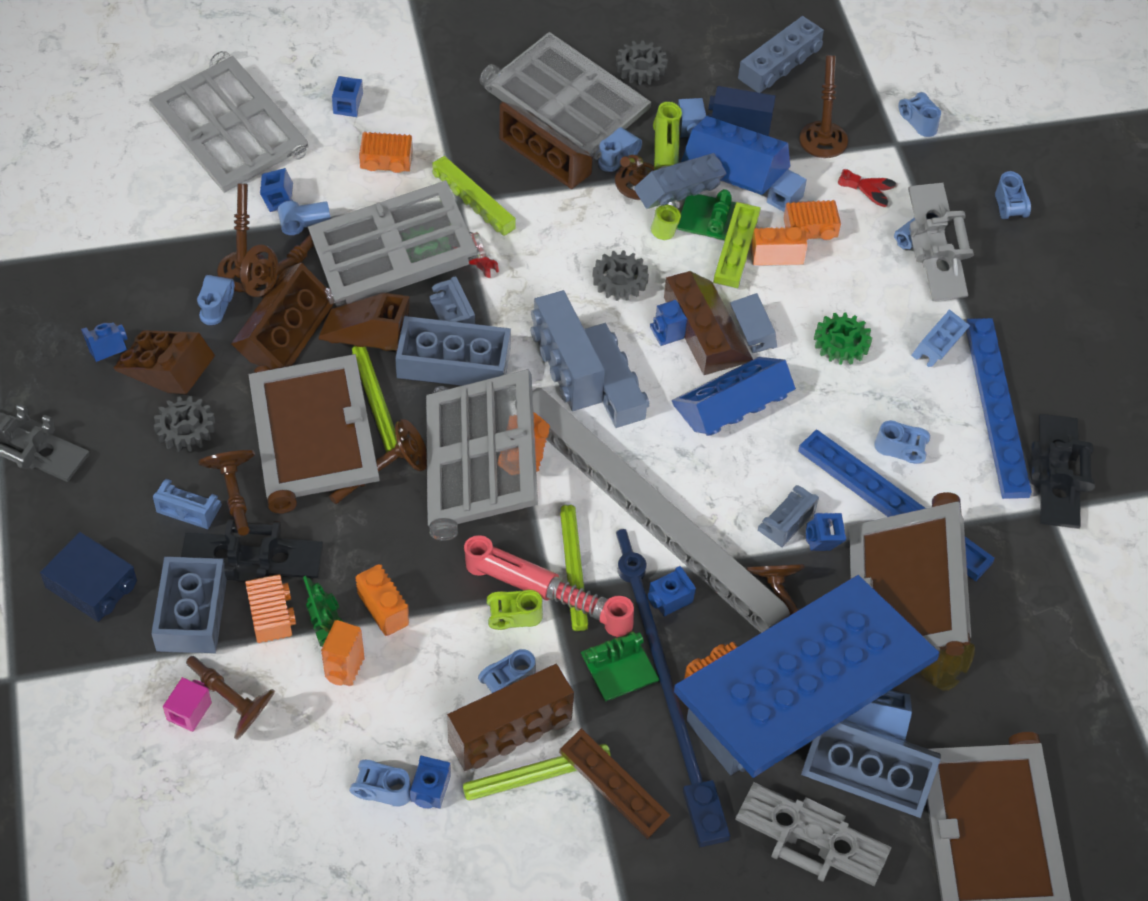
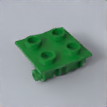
[677,189,736,240]
[303,576,344,647]
[581,631,659,702]

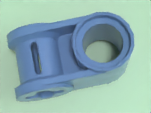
[898,92,941,137]
[598,127,642,172]
[995,171,1031,219]
[197,275,235,325]
[874,420,930,464]
[478,649,536,693]
[349,759,411,807]

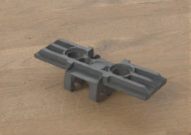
[0,403,90,482]

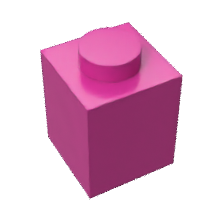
[163,677,212,732]

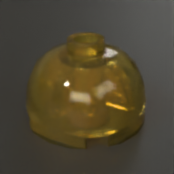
[920,639,975,691]

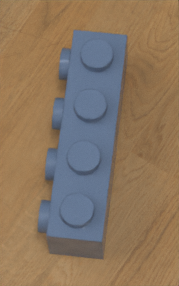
[738,16,824,93]
[634,153,727,209]

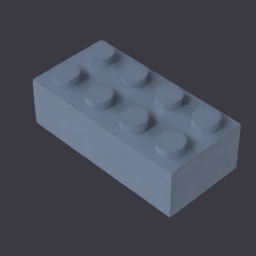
[530,290,605,412]
[395,316,511,390]
[801,720,941,818]

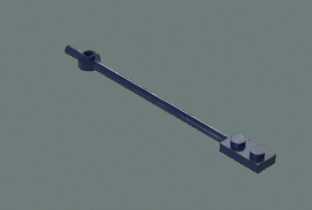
[616,529,730,848]

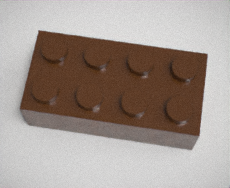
[447,663,574,771]

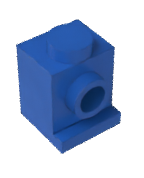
[332,76,363,117]
[260,168,293,212]
[650,300,687,346]
[81,323,128,362]
[806,513,846,551]
[648,566,696,616]
[410,755,451,809]

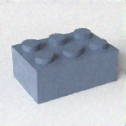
[151,557,227,654]

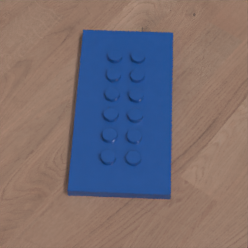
[674,575,940,778]

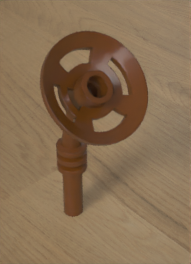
[799,56,848,158]
[615,155,654,200]
[217,183,266,292]
[240,235,314,297]
[329,419,427,504]
[198,450,255,536]
[747,564,805,615]
[186,656,275,740]

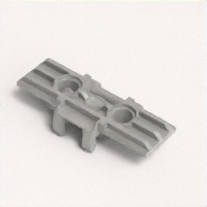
[908,183,974,301]
[735,782,892,886]

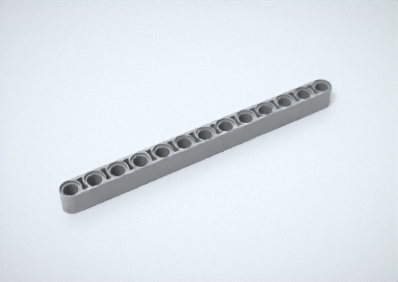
[516,387,790,633]

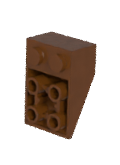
[319,293,410,351]
[114,330,215,394]

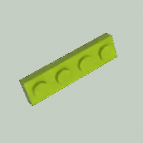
[713,202,761,288]

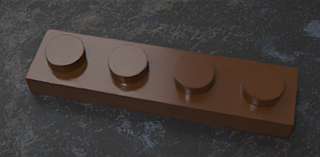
[559,728,670,840]

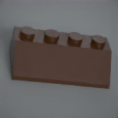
[499,102,593,190]
[231,263,335,370]
[664,271,753,375]

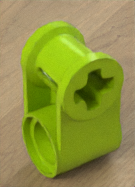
[486,590,543,630]

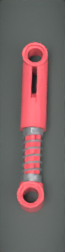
[464,535,634,637]

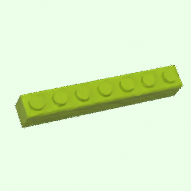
[432,156,516,236]

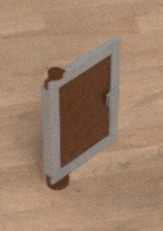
[248,354,380,514]
[850,492,971,656]
[926,732,1071,901]

